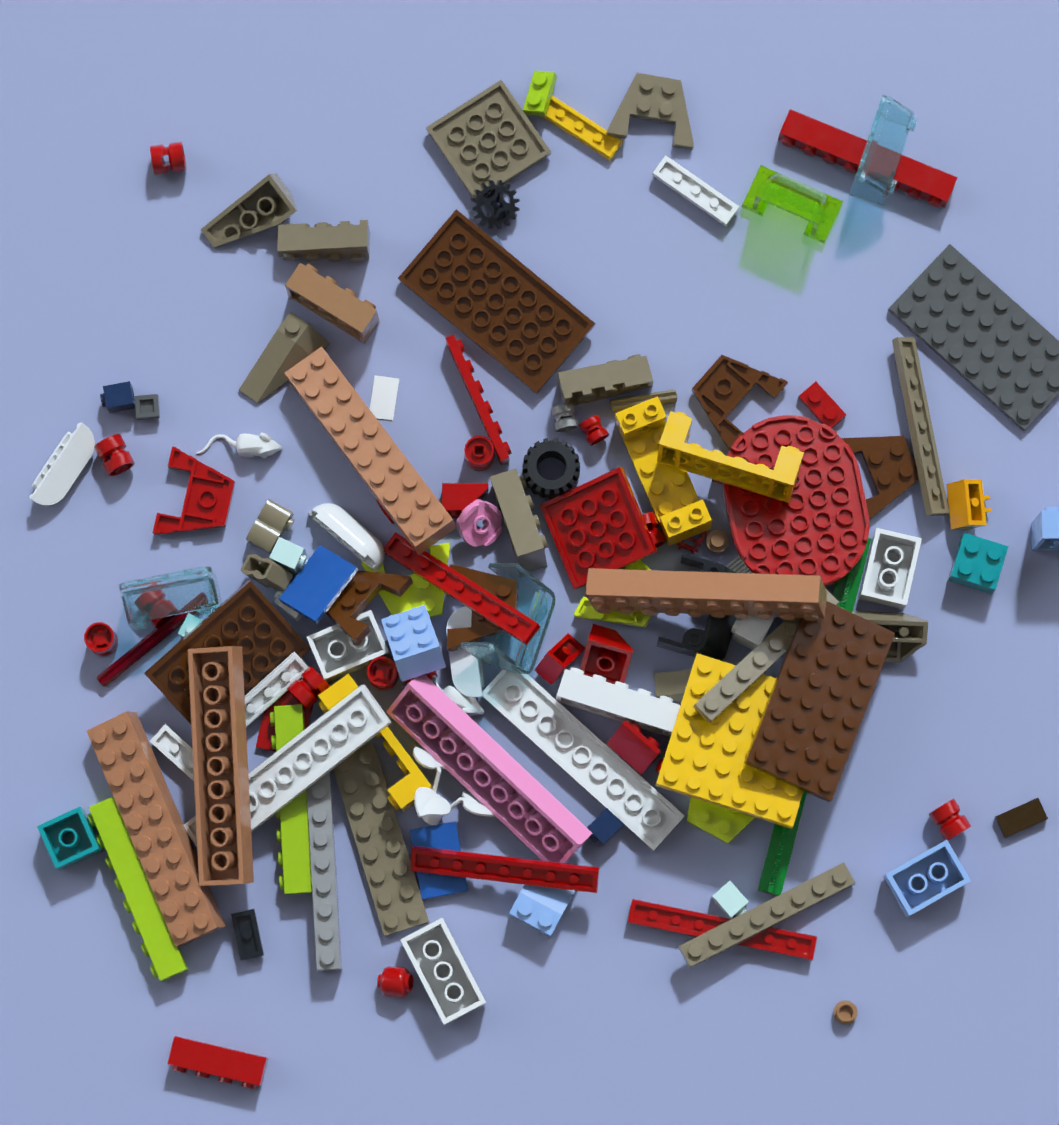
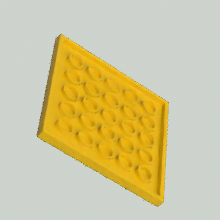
[655,653,803,829]

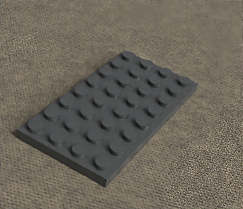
[888,244,1059,432]

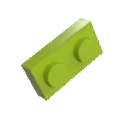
[523,71,557,116]

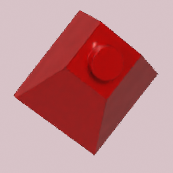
[580,624,633,684]

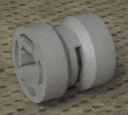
[551,404,578,432]

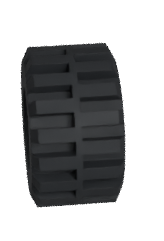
[523,438,580,500]

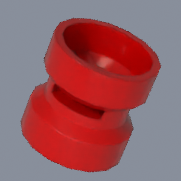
[579,415,609,446]

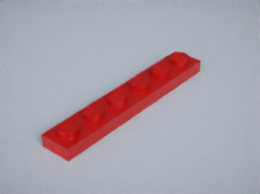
[445,335,512,466]

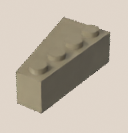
[277,220,370,262]
[558,354,653,406]
[490,468,548,575]

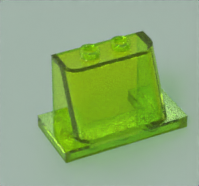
[742,165,843,243]

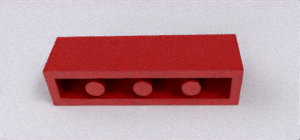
[167,1036,268,1089]

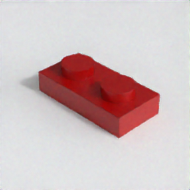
[798,381,846,428]

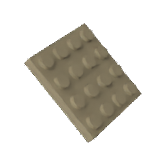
[426,80,551,198]

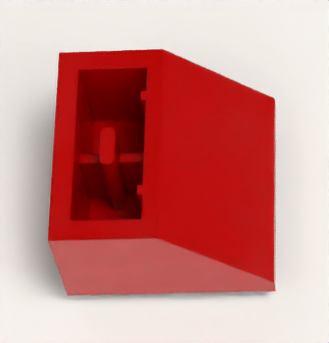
[606,720,661,776]

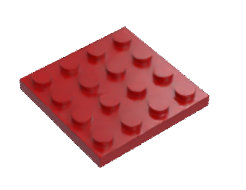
[540,467,657,589]

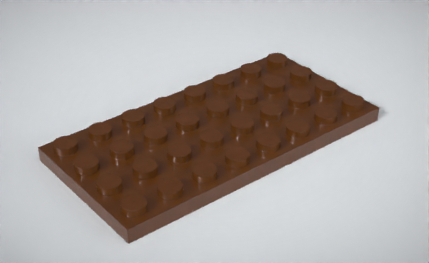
[398,209,596,394]
[744,601,895,802]

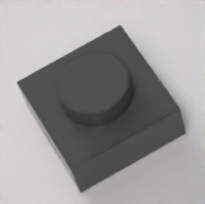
[135,394,160,420]

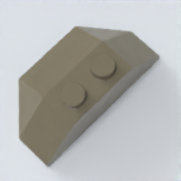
[852,611,928,662]

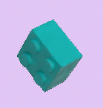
[947,532,1009,594]
[37,806,102,871]

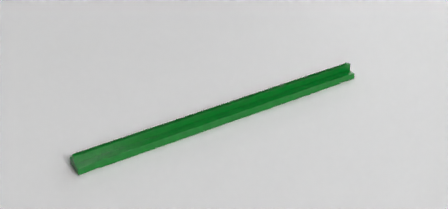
[758,538,871,896]

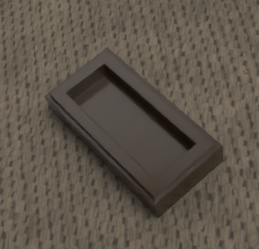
[995,798,1048,838]

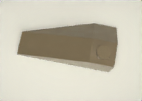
[201,174,297,247]

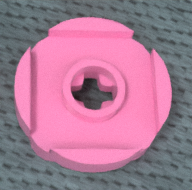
[456,499,503,547]

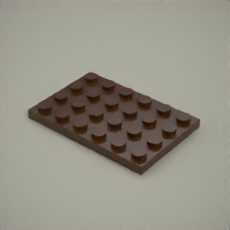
[144,580,311,724]

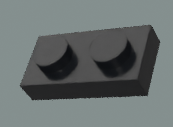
[231,909,264,961]

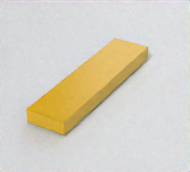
[541,95,623,161]

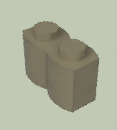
[246,499,295,554]
[241,554,293,591]

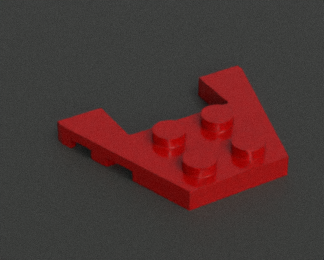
[152,446,235,535]

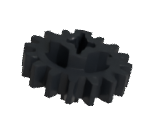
[470,180,520,229]

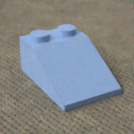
[509,858,575,937]

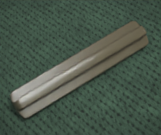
[610,389,677,412]

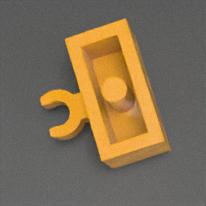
[946,479,991,530]

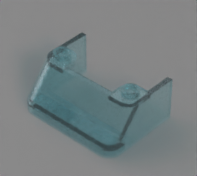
[849,95,918,206]
[461,563,556,674]
[119,567,222,631]

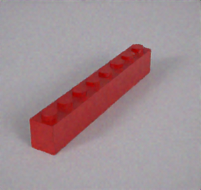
[778,109,958,208]

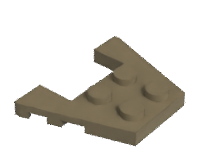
[606,73,694,150]

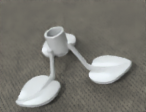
[413,744,496,825]

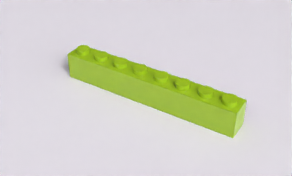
[270,704,312,895]
[87,796,189,982]

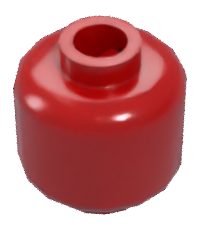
[377,966,414,998]

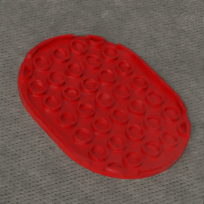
[722,415,869,587]

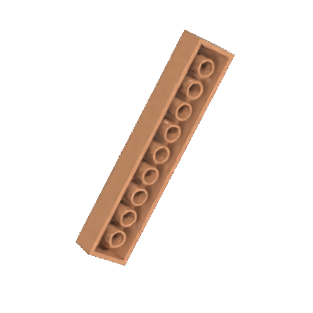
[285,347,456,555]
[585,568,827,621]
[188,646,254,886]
[87,711,226,947]

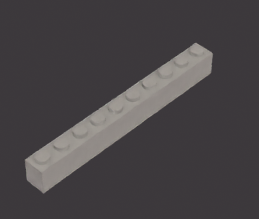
[307,771,342,971]

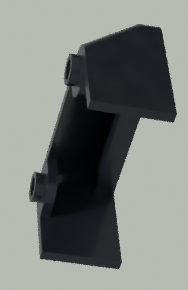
[657,553,737,661]

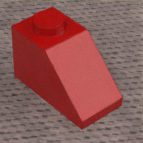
[442,483,489,518]
[534,633,585,685]

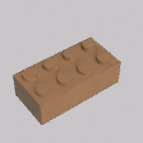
[285,263,379,344]

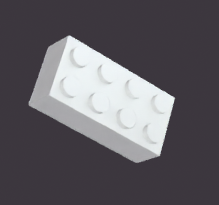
[400,918,486,1025]

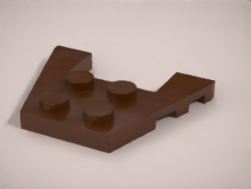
[692,355,788,450]
[842,436,919,520]
[447,564,519,652]
[326,571,413,645]

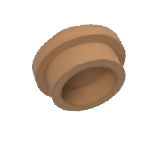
[706,530,729,553]
[833,1000,857,1024]

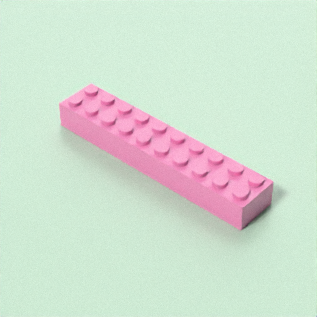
[386,674,592,864]

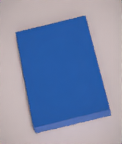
[279,545,358,624]
[410,821,468,900]

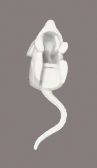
[196,432,282,459]
[401,678,484,716]

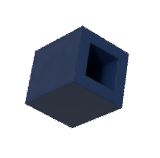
[100,381,135,413]
[587,808,623,846]

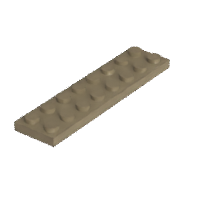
[333,743,429,936]

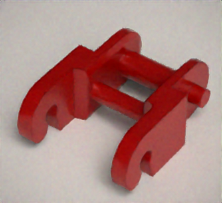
[677,531,707,555]

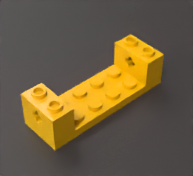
[615,396,712,546]
[657,411,804,503]
[318,673,433,813]

